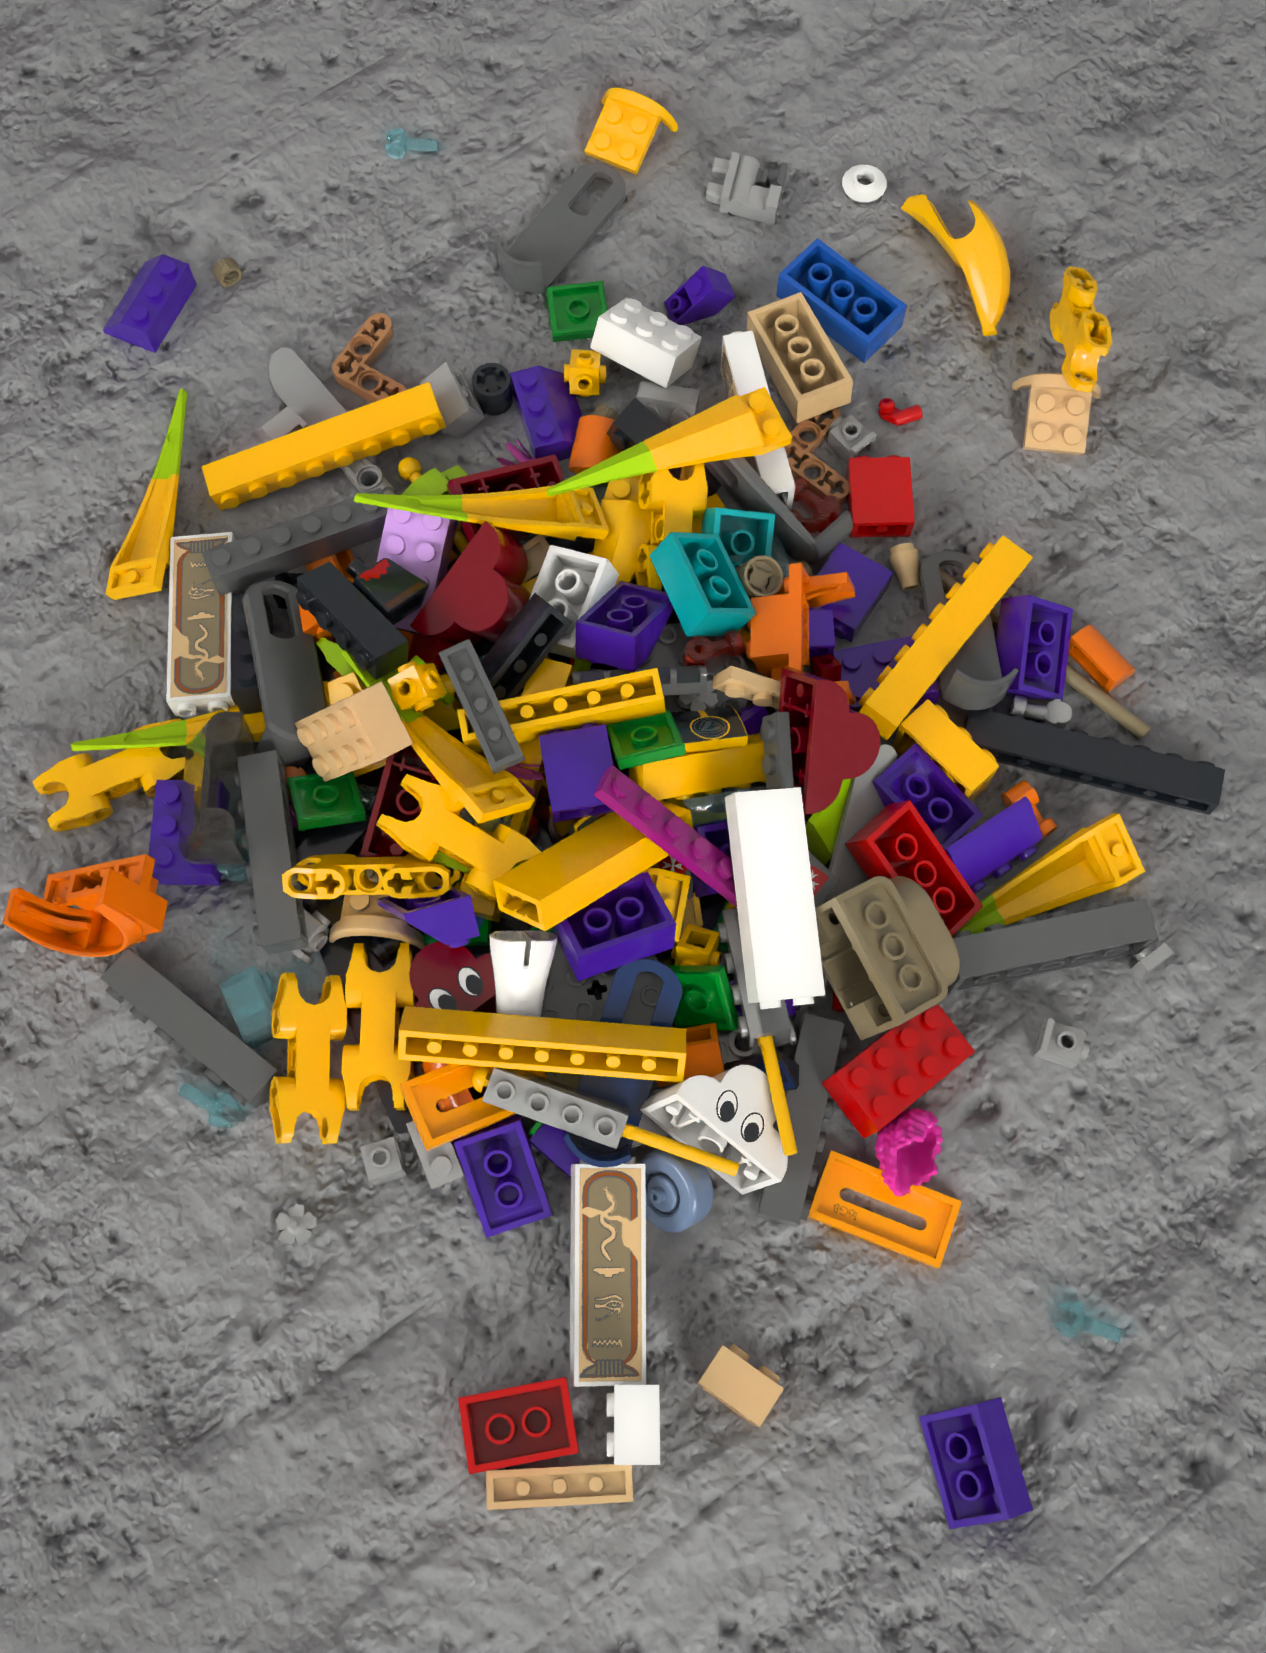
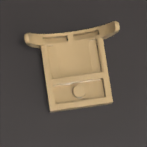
[1012,373,1101,455]
[329,869,426,949]

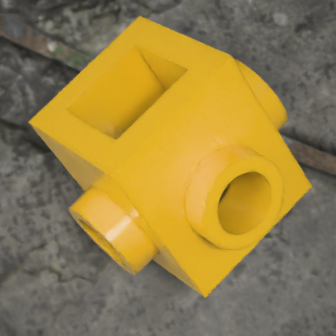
[564,349,606,397]
[388,661,447,713]
[671,923,722,966]

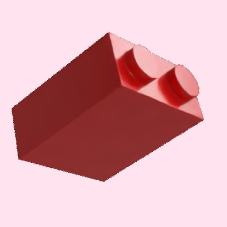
[846,455,915,538]

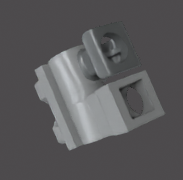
[706,152,788,225]

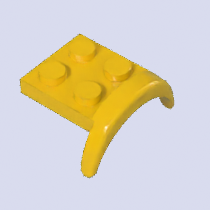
[584,87,678,175]

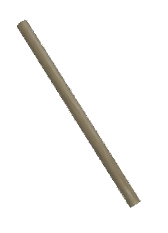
[919,558,1151,740]

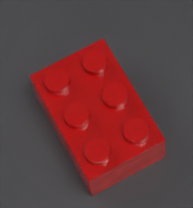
[458,1377,580,1474]

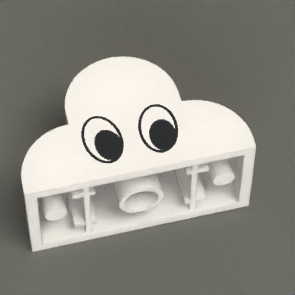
[640,1065,788,1195]

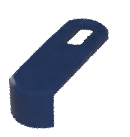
[564,958,683,1167]

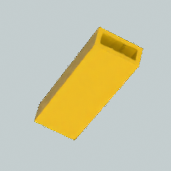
[493,801,693,931]

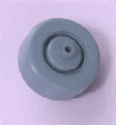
[637,1149,713,1233]

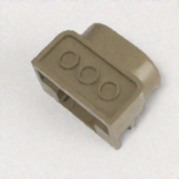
[815,876,960,1041]

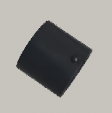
[472,363,513,416]

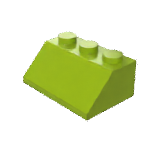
[805,779,851,866]

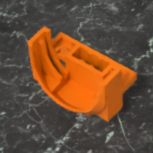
[746,562,856,705]
[3,854,168,957]

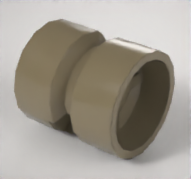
[735,555,783,601]

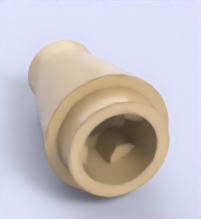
[888,543,920,591]

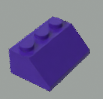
[103,254,197,353]
[510,365,582,461]
[996,595,1073,702]
[945,796,1043,895]
[377,886,480,948]
[919,1397,1033,1529]

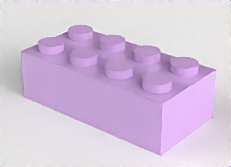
[377,508,458,632]

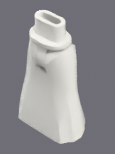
[489,930,558,1017]

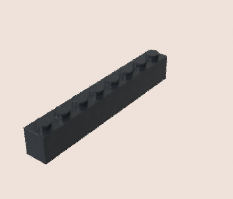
[963,708,1225,815]

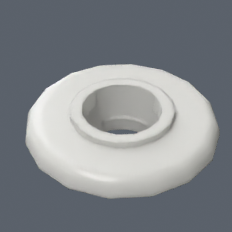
[842,164,887,203]

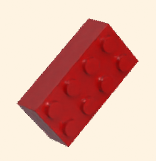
[845,800,983,936]
[821,1004,975,1139]

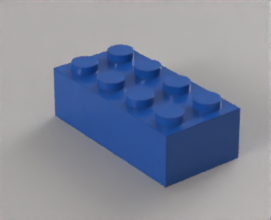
[776,238,907,363]

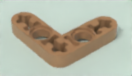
[332,313,406,403]
[784,408,849,506]

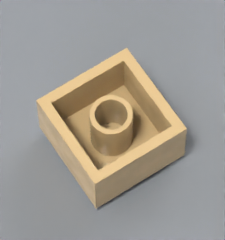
[696,1344,784,1427]

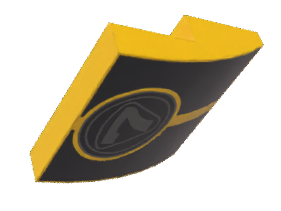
[671,705,748,753]

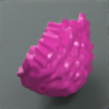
[874,1108,943,1196]

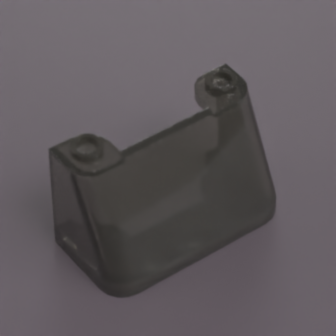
[178,712,255,865]

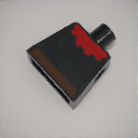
[346,557,429,625]

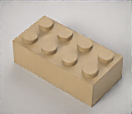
[747,292,853,423]
[295,681,413,782]

